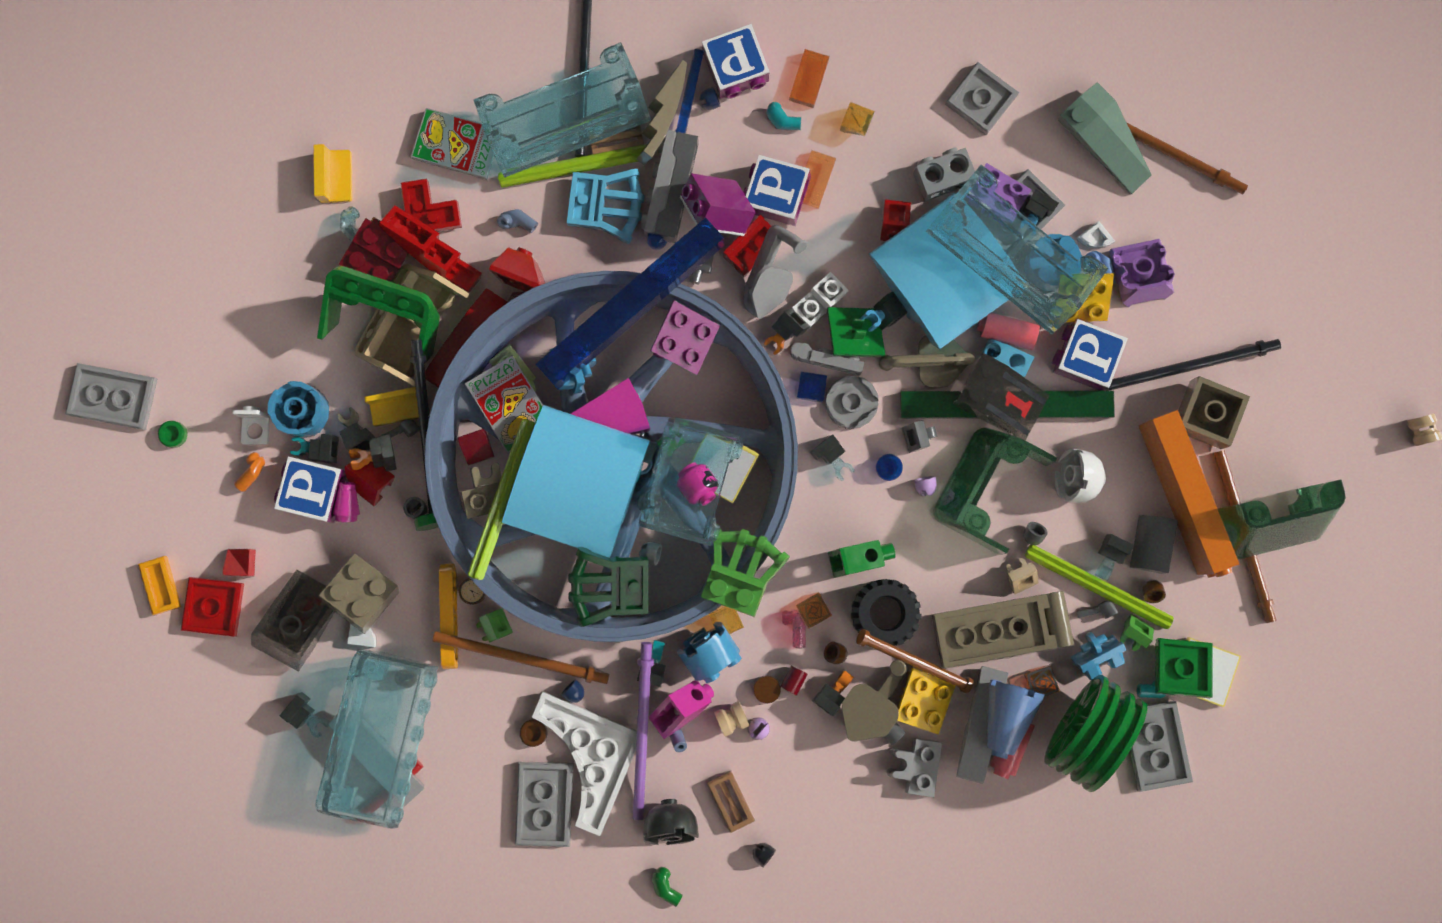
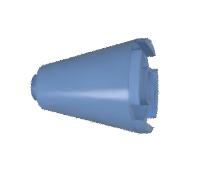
[987,679,1045,759]

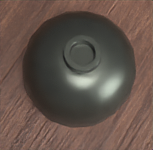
[643,799,699,845]

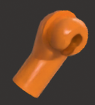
[234,452,265,492]

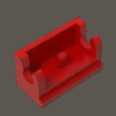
[723,214,771,277]

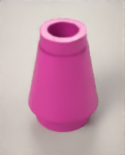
[333,482,360,522]

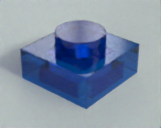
[797,371,827,403]

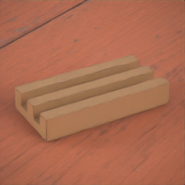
[588,119,644,154]
[707,771,755,833]

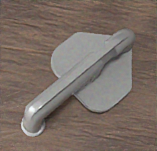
[744,225,807,319]

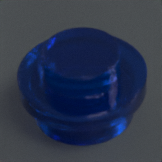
[876,454,903,481]

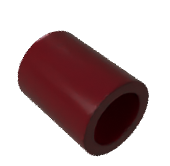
[780,665,808,696]

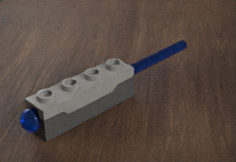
[641,49,704,250]

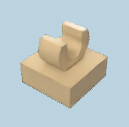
[1006,558,1039,595]

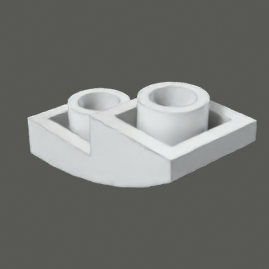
[792,272,849,330]

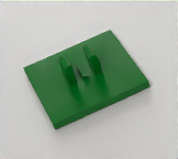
[827,307,885,357]

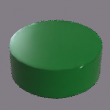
[158,421,188,448]
[414,513,439,531]

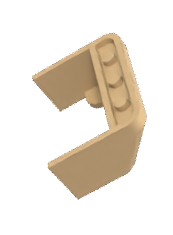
[355,264,469,387]

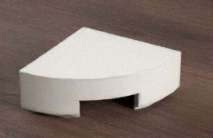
[1077,221,1115,249]
[347,624,376,647]

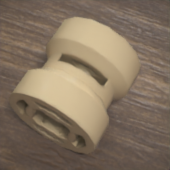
[1407,413,1442,446]
[714,701,750,737]

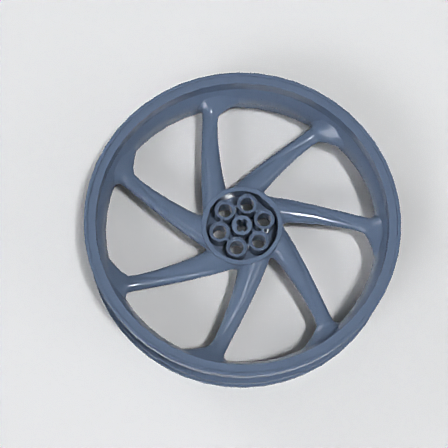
[425,271,798,642]

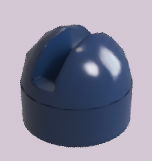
[699,87,721,110]
[561,679,584,703]

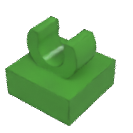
[476,608,513,643]
[1120,614,1154,651]

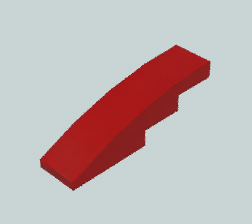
[379,205,482,293]
[425,288,508,388]

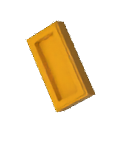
[138,556,182,615]

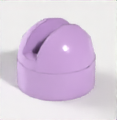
[914,476,937,496]
[748,717,770,740]

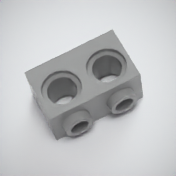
[913,148,977,202]

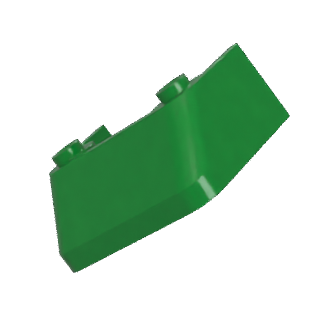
[317,266,440,370]

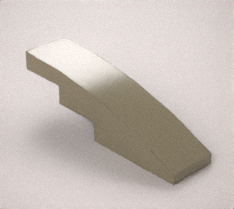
[636,60,687,166]

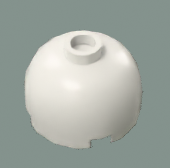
[1055,448,1106,503]

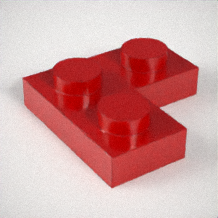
[401,178,462,232]

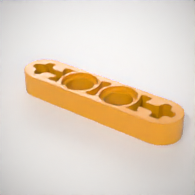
[439,563,459,669]

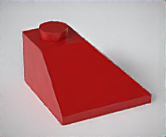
[489,247,545,292]

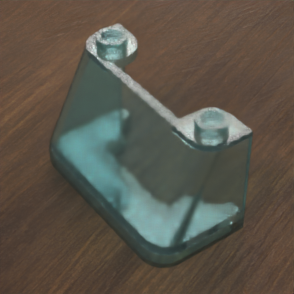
[639,417,743,546]

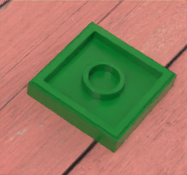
[1155,638,1213,699]

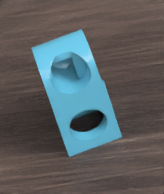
[979,339,1034,383]

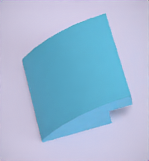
[869,193,1027,349]
[502,405,649,558]

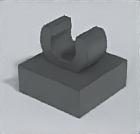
[902,420,938,453]

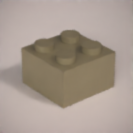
[1178,376,1250,449]
[319,553,399,634]

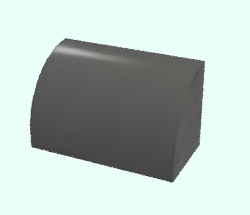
[1130,515,1178,574]

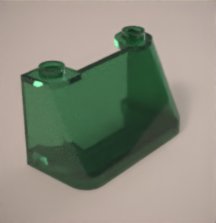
[1218,479,1346,559]

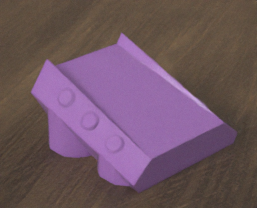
[1109,239,1175,307]

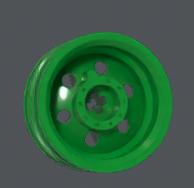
[1044,675,1147,792]

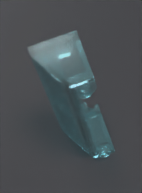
[473,42,651,178]
[926,164,1109,335]

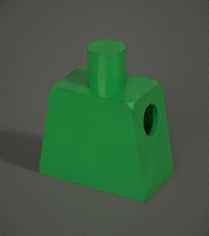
[828,540,896,578]

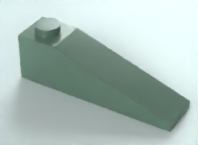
[1058,82,1152,194]

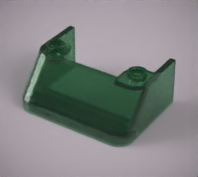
[933,427,1057,555]

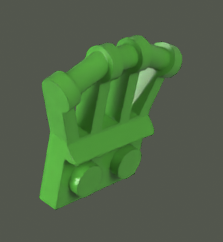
[701,529,790,618]

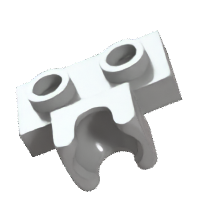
[887,738,942,797]

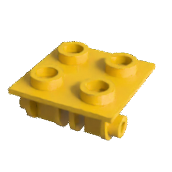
[1052,273,1114,323]
[897,668,956,735]

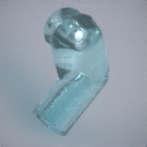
[340,206,360,242]

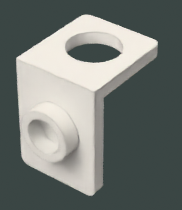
[232,406,269,445]

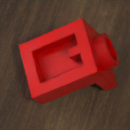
[880,199,911,241]

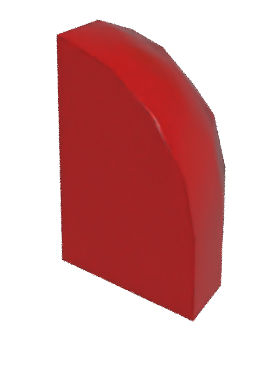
[345,462,395,506]

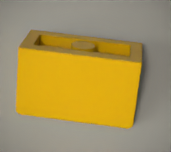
[313,144,352,203]
[364,387,419,427]

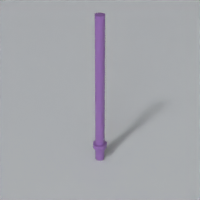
[633,642,654,820]

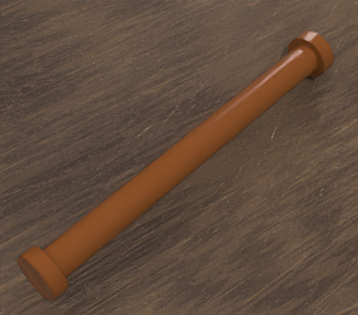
[856,629,974,694]

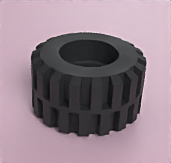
[851,579,922,646]

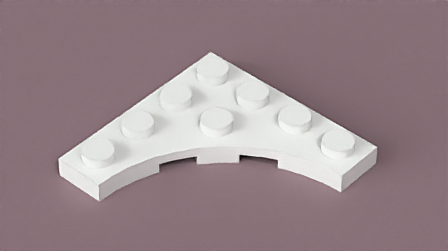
[532,692,637,836]

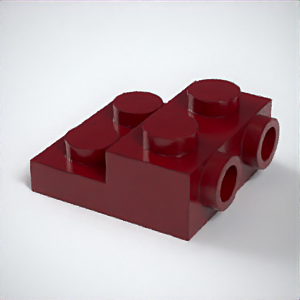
[338,217,409,282]

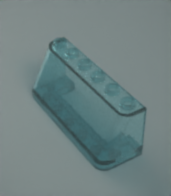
[315,650,438,829]

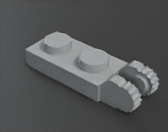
[791,342,865,376]

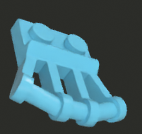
[567,169,645,244]

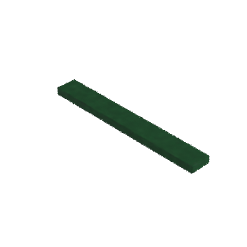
[900,391,1115,419]

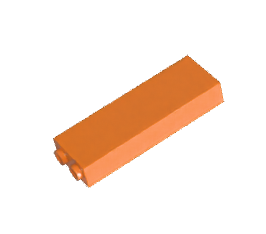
[1138,410,1239,578]

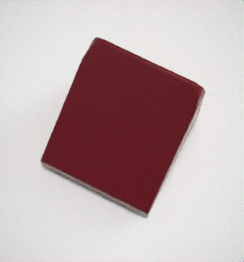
[457,429,495,466]

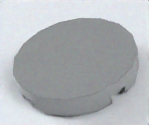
[825,376,879,429]

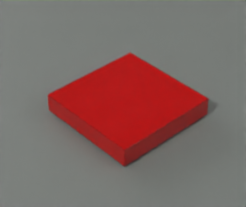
[181,577,244,637]

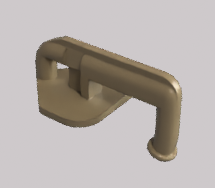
[879,335,975,387]
[842,660,908,742]

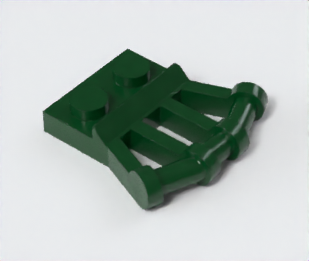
[568,547,649,627]

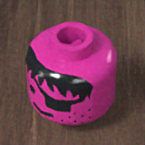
[677,462,719,506]

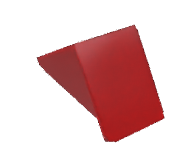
[222,549,256,576]

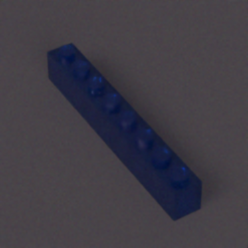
[536,217,724,390]

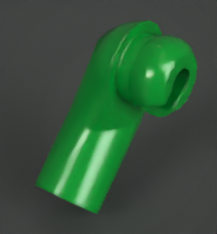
[652,867,683,907]

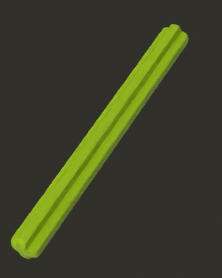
[498,144,647,188]
[468,419,536,580]
[1025,545,1174,629]

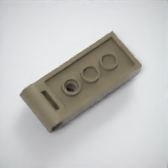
[931,591,1074,668]

